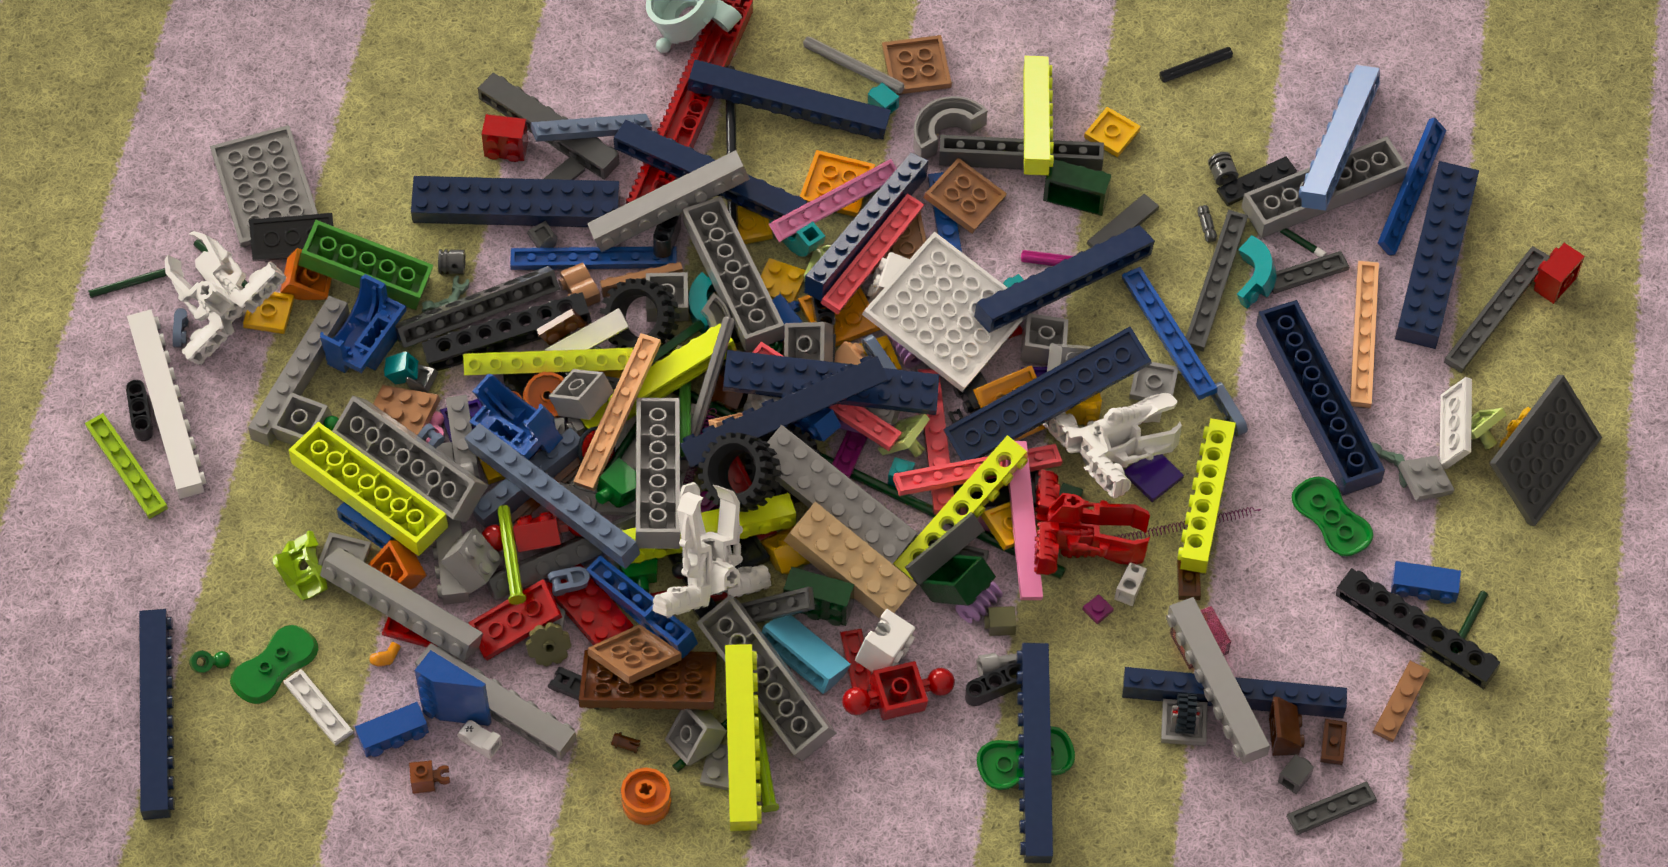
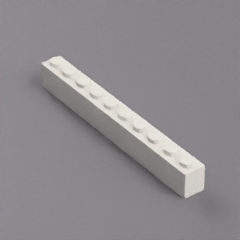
[127,309,207,499]

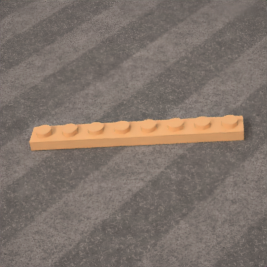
[1350,261,1379,408]
[573,333,661,491]

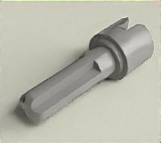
[976,653,1017,676]

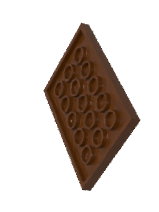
[579,650,717,710]

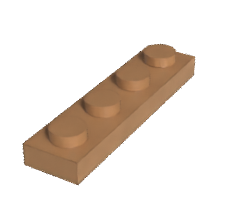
[600,262,683,298]
[1373,660,1430,742]

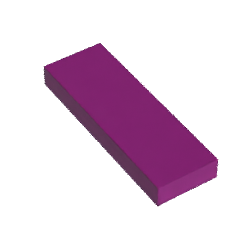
[832,430,868,479]

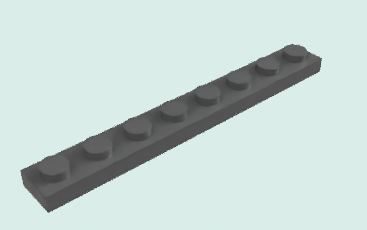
[1186,210,1248,352]
[1444,246,1549,373]

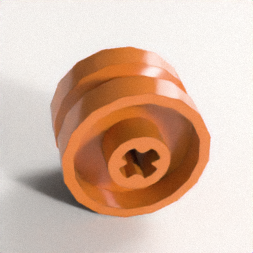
[523,372,564,418]
[621,767,671,825]

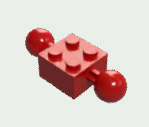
[482,511,583,552]
[842,661,955,721]

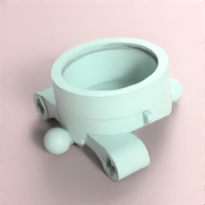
[646,0,742,53]

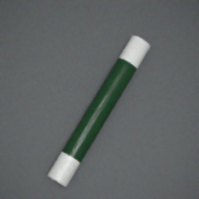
[1279,228,1327,257]

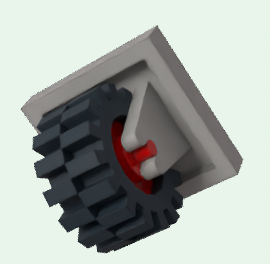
[1161,693,1208,746]

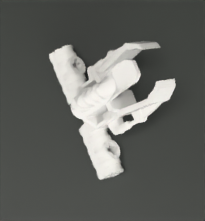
[165,231,287,365]
[1043,393,1182,498]
[653,482,771,618]

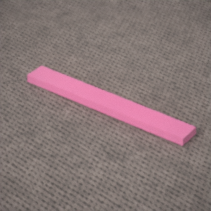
[769,159,897,242]
[1006,441,1043,600]

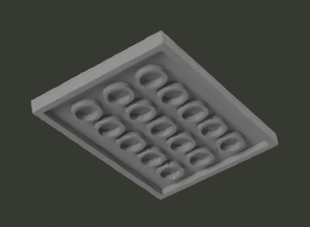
[210,125,318,247]

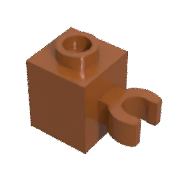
[409,760,450,794]

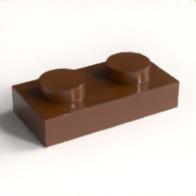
[1177,560,1201,600]
[1320,718,1347,765]

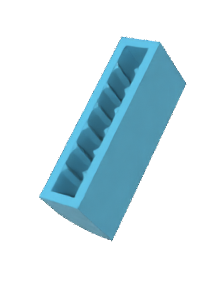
[762,615,851,694]

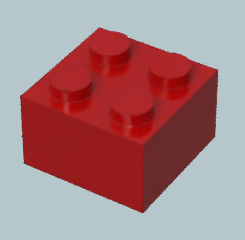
[481,114,529,162]
[1534,242,1585,304]

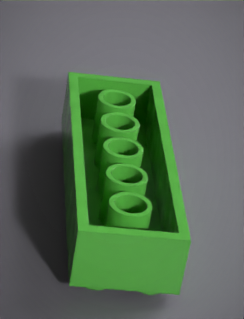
[298,220,433,310]

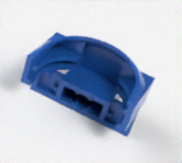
[320,274,407,373]
[469,374,563,460]

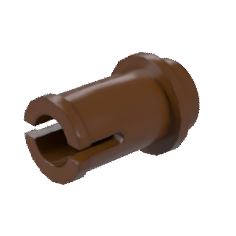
[611,732,641,754]

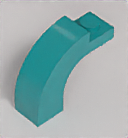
[769,219,826,257]
[1237,235,1277,309]
[689,272,716,334]

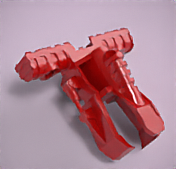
[1034,469,1151,575]

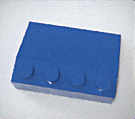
[414,650,492,726]

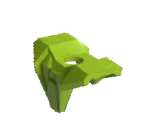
[273,530,328,601]

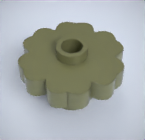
[526,622,572,667]

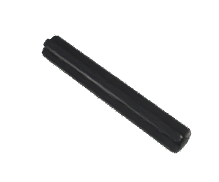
[1159,47,1233,83]

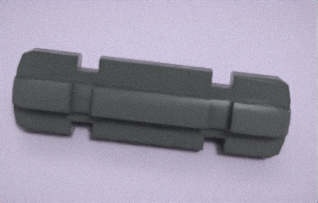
[1197,205,1217,242]

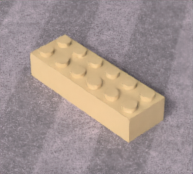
[783,502,917,619]

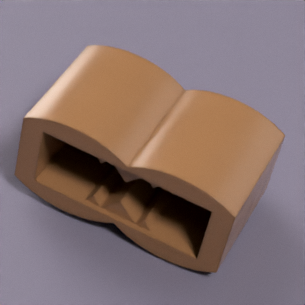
[558,263,601,307]

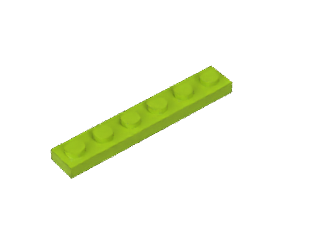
[85,413,168,519]

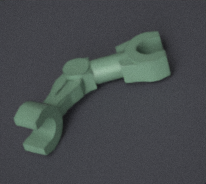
[422,276,469,313]
[1371,442,1407,488]

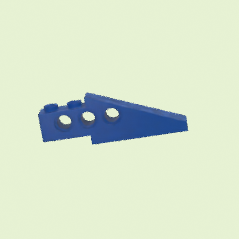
[586,555,698,659]

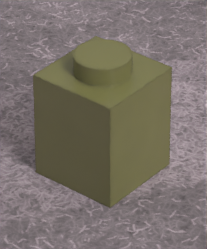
[984,606,1016,636]

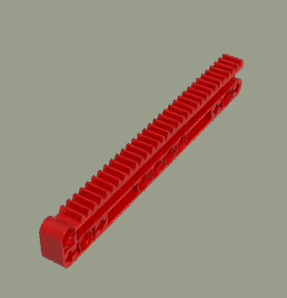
[626,0,753,204]

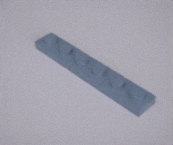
[530,114,652,142]

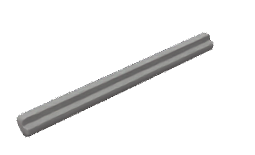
[803,36,905,94]
[691,317,735,436]

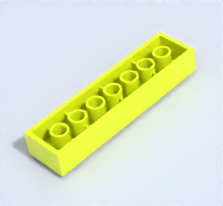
[289,422,448,556]
[725,644,762,831]

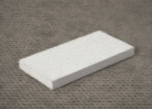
[1440,377,1472,469]

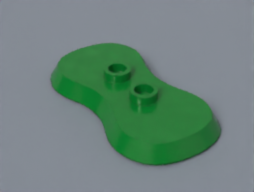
[1291,476,1373,556]
[230,625,318,704]
[977,726,1075,790]

